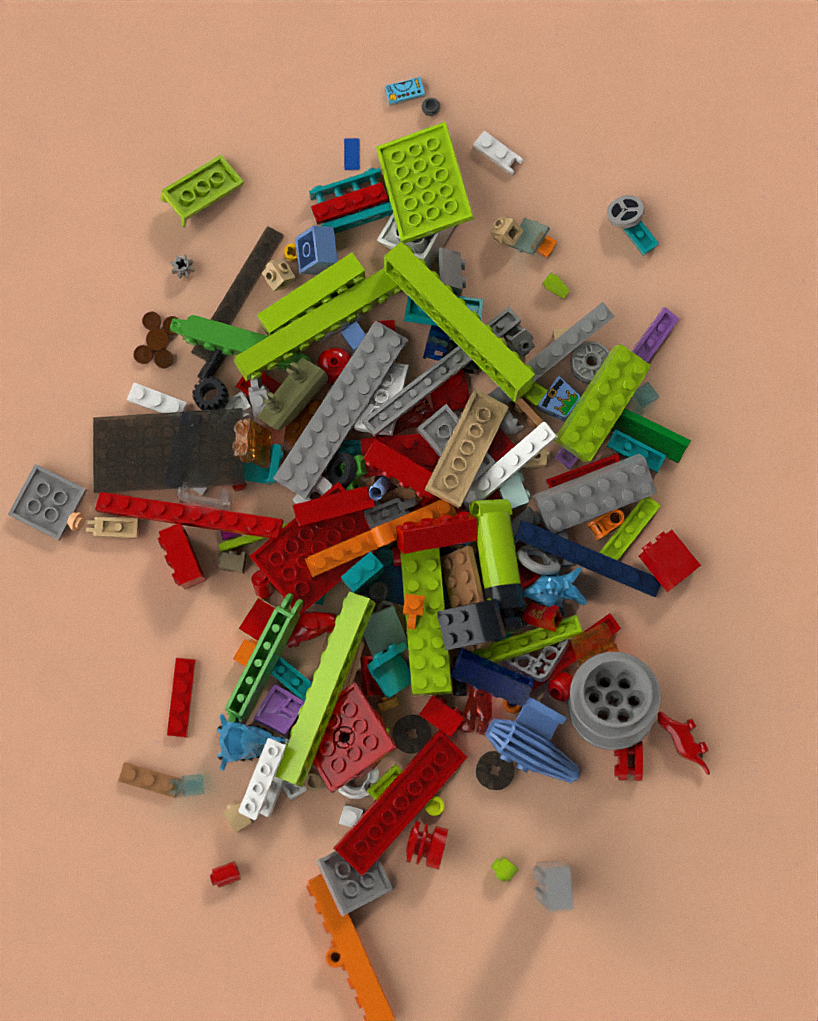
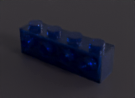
[451,649,533,707]

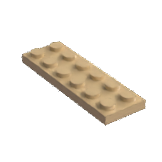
[424,388,509,508]

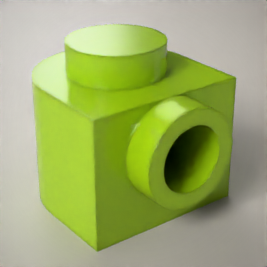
[491,856,519,882]

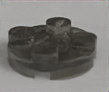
[393,715,431,754]
[475,751,515,790]

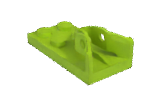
[160,155,244,228]

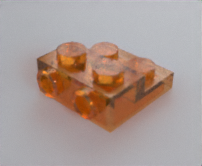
[232,418,272,469]
[571,623,619,666]

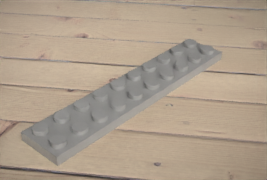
[273,320,408,499]

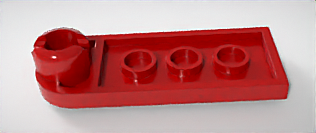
[361,433,440,478]

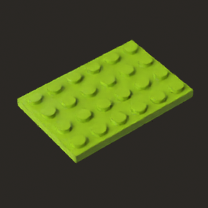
[376,122,474,244]

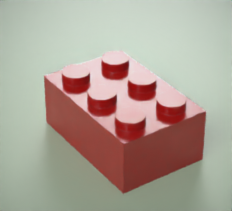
[157,523,206,589]

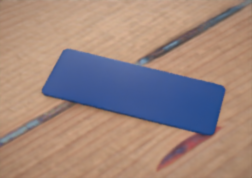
[344,138,360,170]

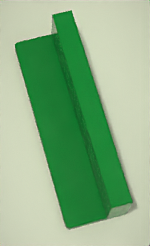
[611,408,691,463]

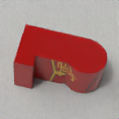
[522,602,563,632]

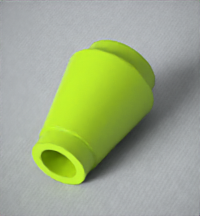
[542,272,570,299]

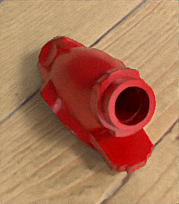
[286,611,337,648]

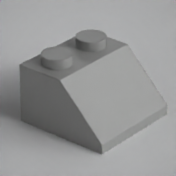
[438,248,466,295]

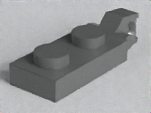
[363,498,417,530]

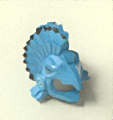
[217,714,285,771]

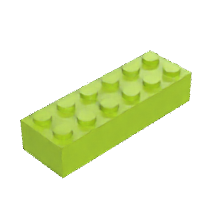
[257,252,366,336]
[554,344,651,462]

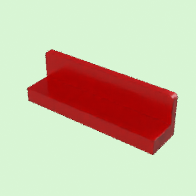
[292,486,375,528]

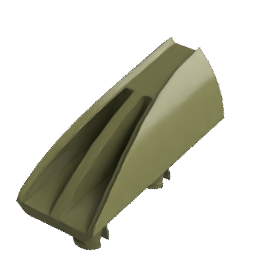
[256,358,328,431]

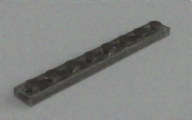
[191,226,284,361]

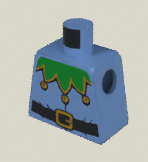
[537,376,581,422]

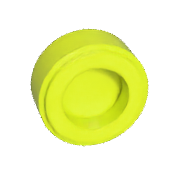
[425,796,445,816]

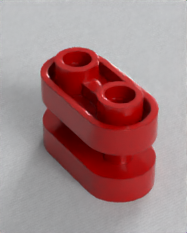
[614,741,643,781]

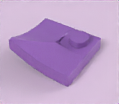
[254,684,305,737]

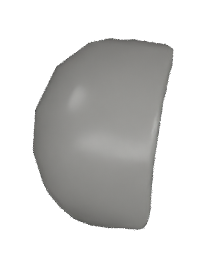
[499,410,524,435]

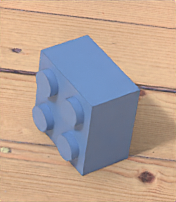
[295,226,338,275]

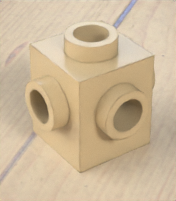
[489,216,524,246]
[262,259,296,291]

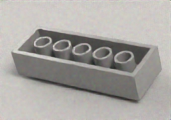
[533,454,657,533]
[533,861,574,911]

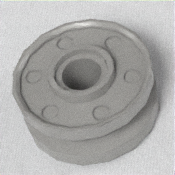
[570,341,610,384]

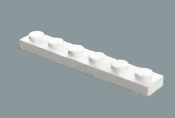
[463,421,558,511]

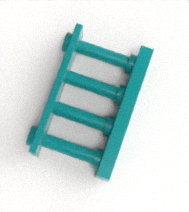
[309,168,393,234]

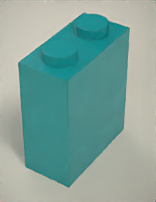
[341,551,384,594]

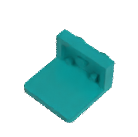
[234,441,283,485]
[366,642,411,698]

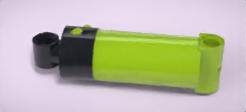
[469,499,525,634]

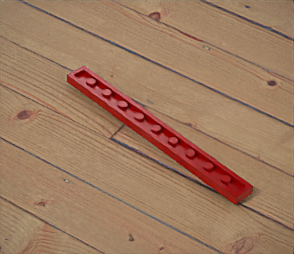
[95,492,284,540]

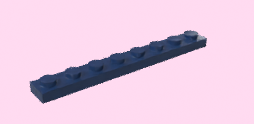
[514,520,661,597]

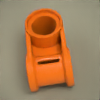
[586,509,624,541]

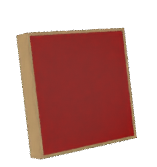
[237,596,276,642]

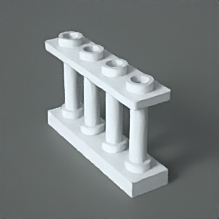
[238,736,290,820]

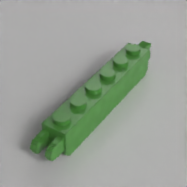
[170,315,310,372]
[225,593,304,723]

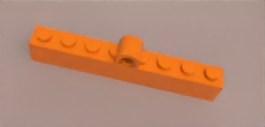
[305,499,457,577]
[306,874,395,1021]

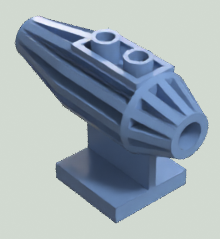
[485,695,581,783]

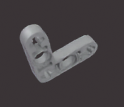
[503,639,570,682]

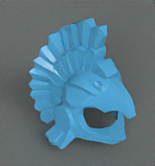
[523,567,587,616]

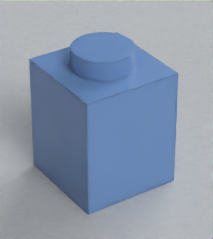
[341,322,366,353]

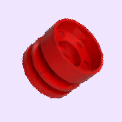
[406,821,448,870]

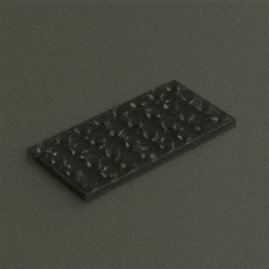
[93,408,245,493]

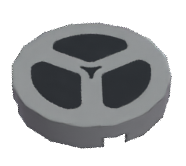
[607,196,645,228]

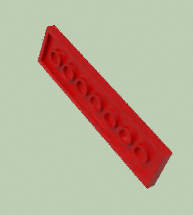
[333,730,468,876]

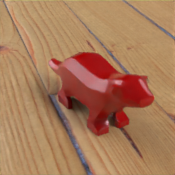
[657,711,710,775]

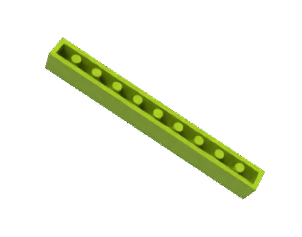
[234,268,403,381]
[275,592,376,788]

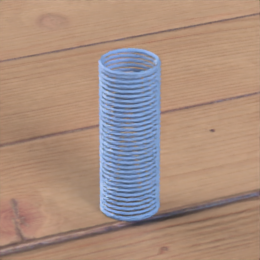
[369,477,391,500]

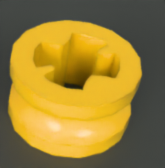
[284,243,298,262]

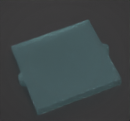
[509,218,550,255]

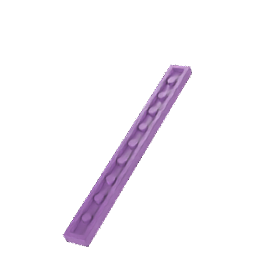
[554,307,679,469]

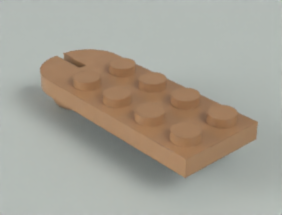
[440,546,493,651]

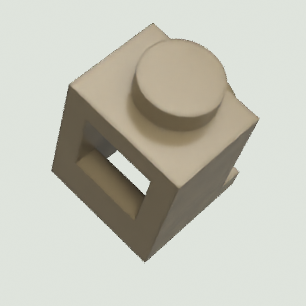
[217,550,247,574]

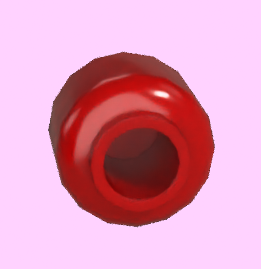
[548,672,573,701]

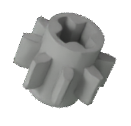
[171,254,194,279]

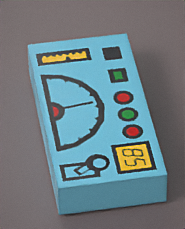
[385,77,425,105]

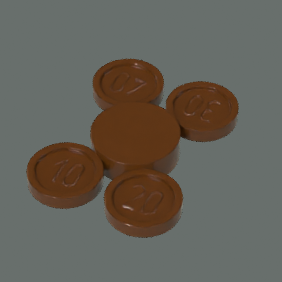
[133,312,179,369]

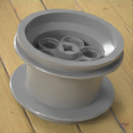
[568,652,661,750]

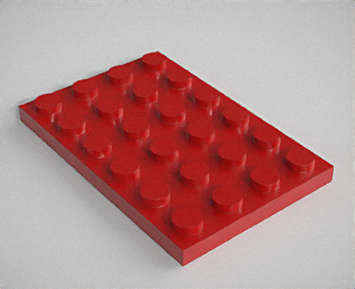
[249,482,378,615]

